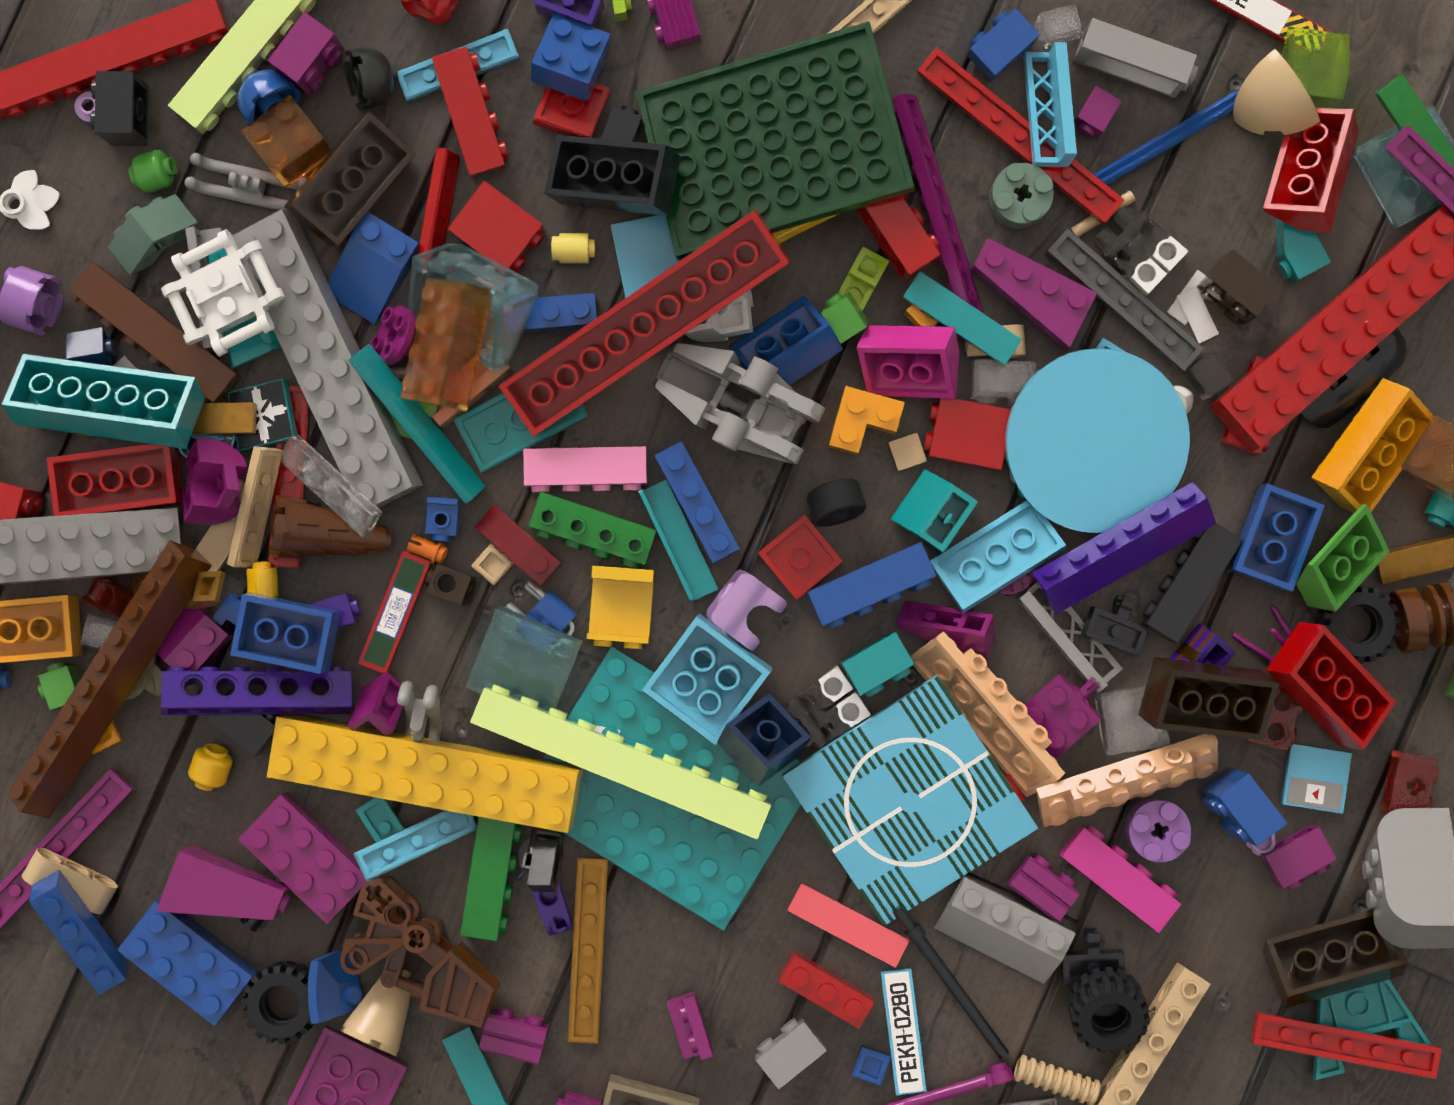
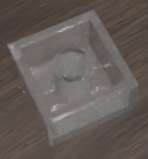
[1094,685,1170,755]

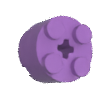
[0,266,64,335]
[1123,798,1191,862]

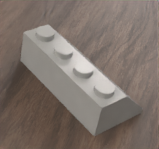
[934,875,1076,984]

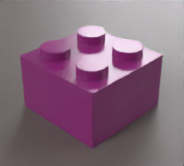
[268,11,344,97]

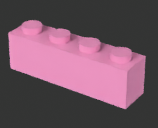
[523,446,648,493]

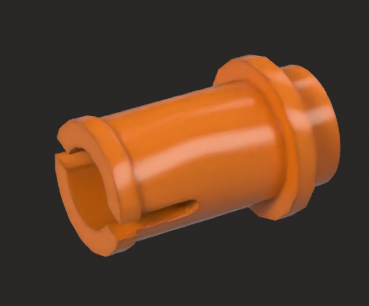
[407,534,448,565]

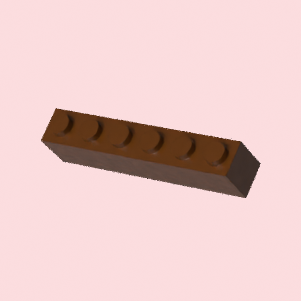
[69,262,242,403]

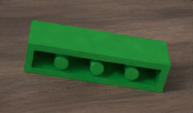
[460,817,523,941]

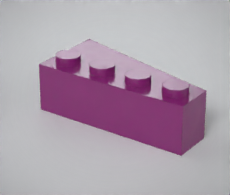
[971,238,1097,352]

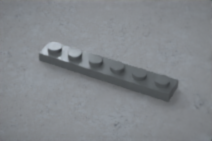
[1046,228,1205,372]

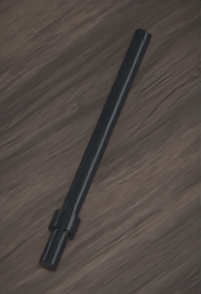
[892,905,1009,1059]

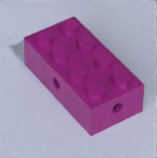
[238,792,366,924]

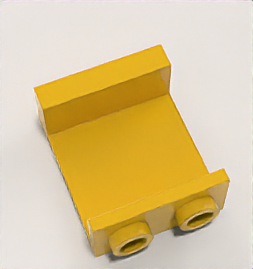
[587,566,655,649]

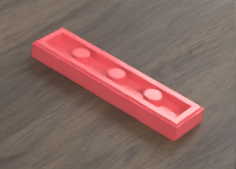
[787,882,909,968]

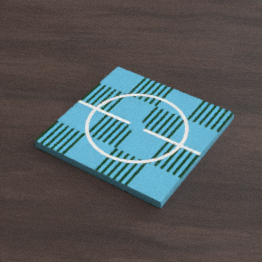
[782,675,1038,926]

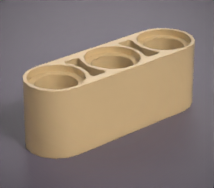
[21,848,118,914]

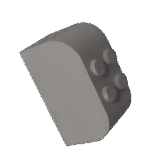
[1362,808,1454,949]

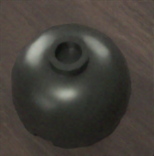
[344,47,398,111]

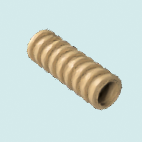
[1014,1055,1101,1105]

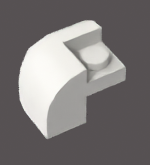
[685,289,754,342]

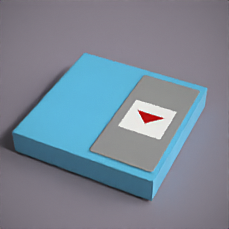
[1280,743,1352,814]

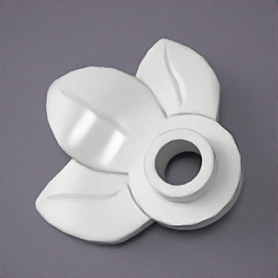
[0,170,60,230]

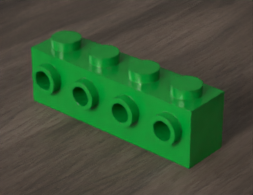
[529,491,657,569]

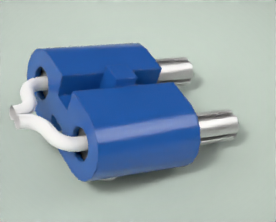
[504,580,577,652]

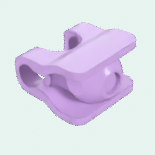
[706,569,788,651]

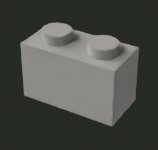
[755,1017,827,1089]

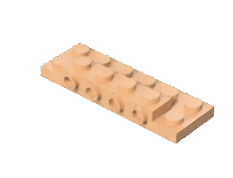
[910,631,1065,797]
[1036,734,1218,828]

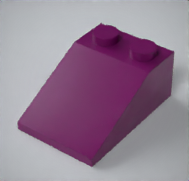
[156,608,234,671]

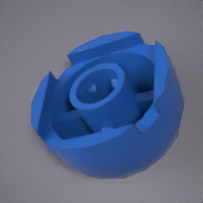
[237,69,301,131]

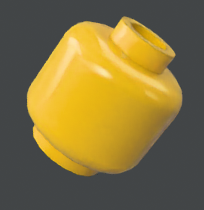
[188,743,233,791]

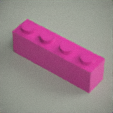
[1057,825,1181,933]

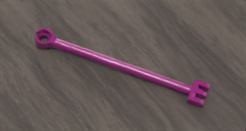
[885,1062,1014,1105]

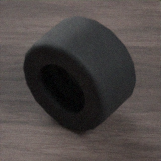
[807,478,866,527]

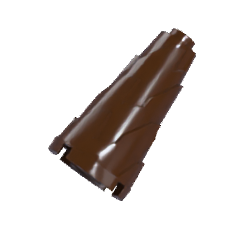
[269,495,391,558]

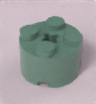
[988,163,1054,230]

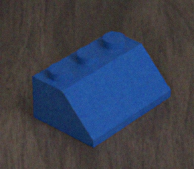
[729,295,843,386]

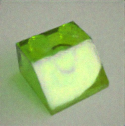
[1282,26,1350,100]

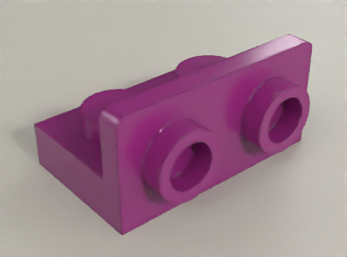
[667,991,713,1060]

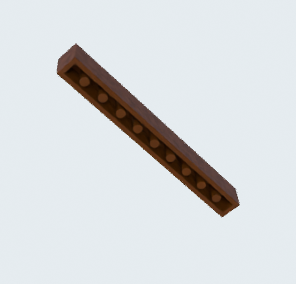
[7,540,212,819]

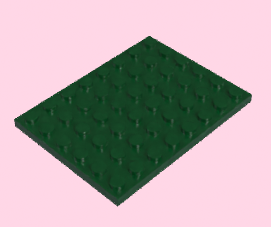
[636,21,915,260]

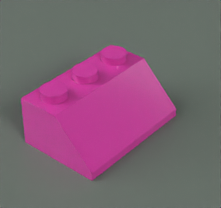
[857,325,959,399]

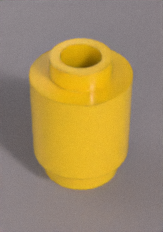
[246,561,279,597]

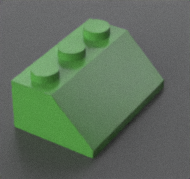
[1296,504,1390,612]

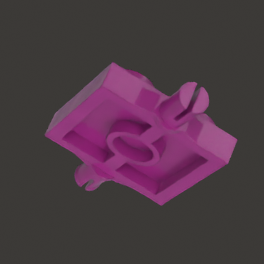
[1025,673,1102,759]

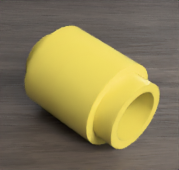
[551,233,595,264]

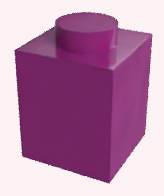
[1074,86,1122,139]

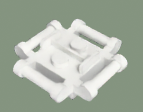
[161,229,285,357]

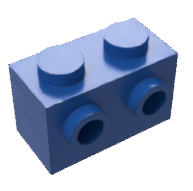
[967,8,1040,82]

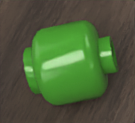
[128,149,177,193]

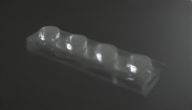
[281,435,382,537]

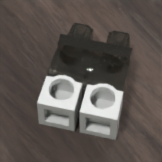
[1094,205,1188,297]
[784,665,871,753]

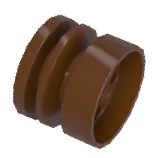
[1389,582,1454,653]

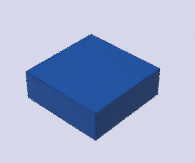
[852,1045,891,1086]

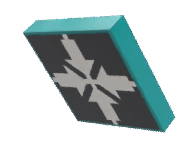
[228,378,298,452]

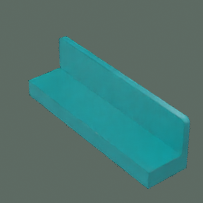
[638,479,718,602]

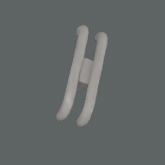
[184,153,307,211]
[397,681,442,742]

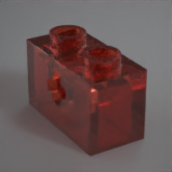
[1380,750,1439,812]

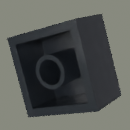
[90,71,149,146]

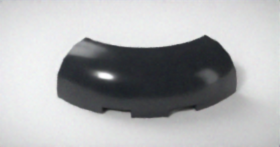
[1301,328,1407,428]

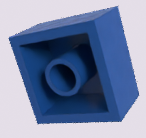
[531,13,611,102]

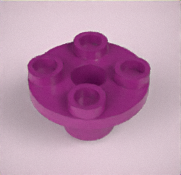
[370,306,428,366]

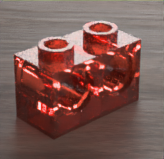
[1245,686,1303,751]

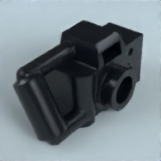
[522,827,564,892]

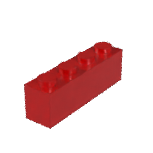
[432,46,509,178]

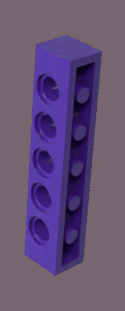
[161,666,352,715]

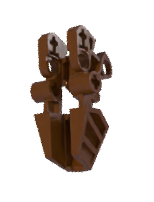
[340,875,500,1028]

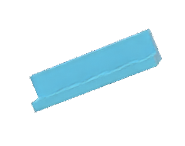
[1023,42,1077,167]

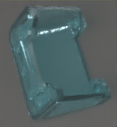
[408,243,539,371]

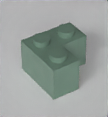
[108,194,198,275]

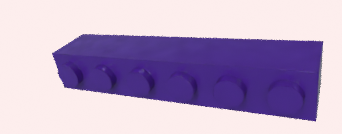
[1033,482,1217,614]

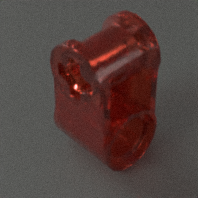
[81,577,135,618]

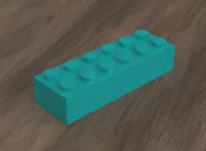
[2,354,205,449]

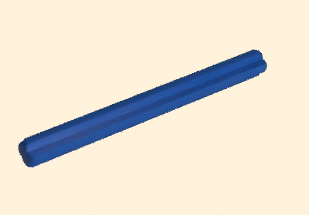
[1094,88,1240,185]

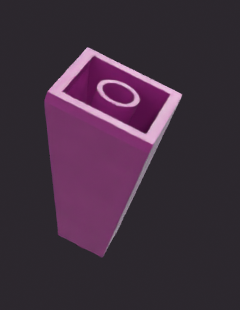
[157,845,291,920]

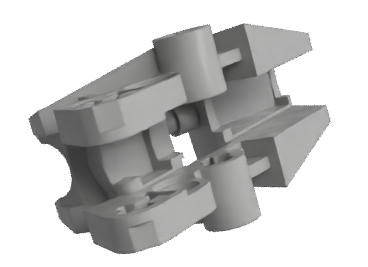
[653,343,825,464]

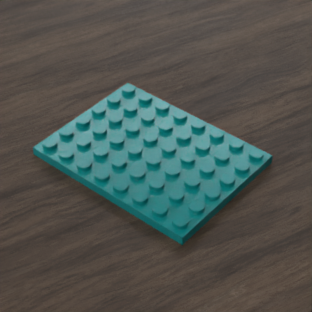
[543,646,801,931]

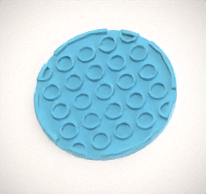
[1005,348,1190,533]

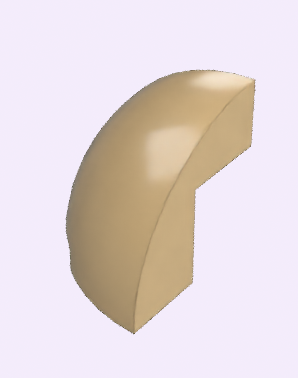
[1233,49,1320,135]

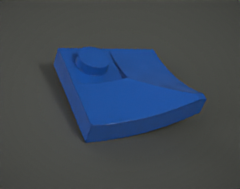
[308,948,363,1024]

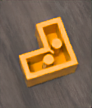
[828,386,905,456]

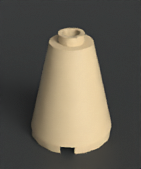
[341,970,413,1056]

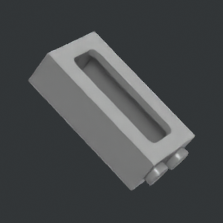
[1073,18,1198,98]

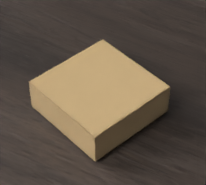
[888,433,927,472]
[471,543,514,586]

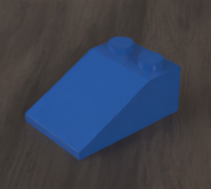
[328,211,419,325]

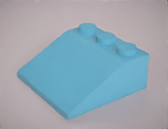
[642,613,772,745]

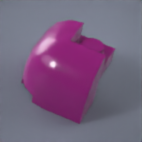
[181,437,247,525]

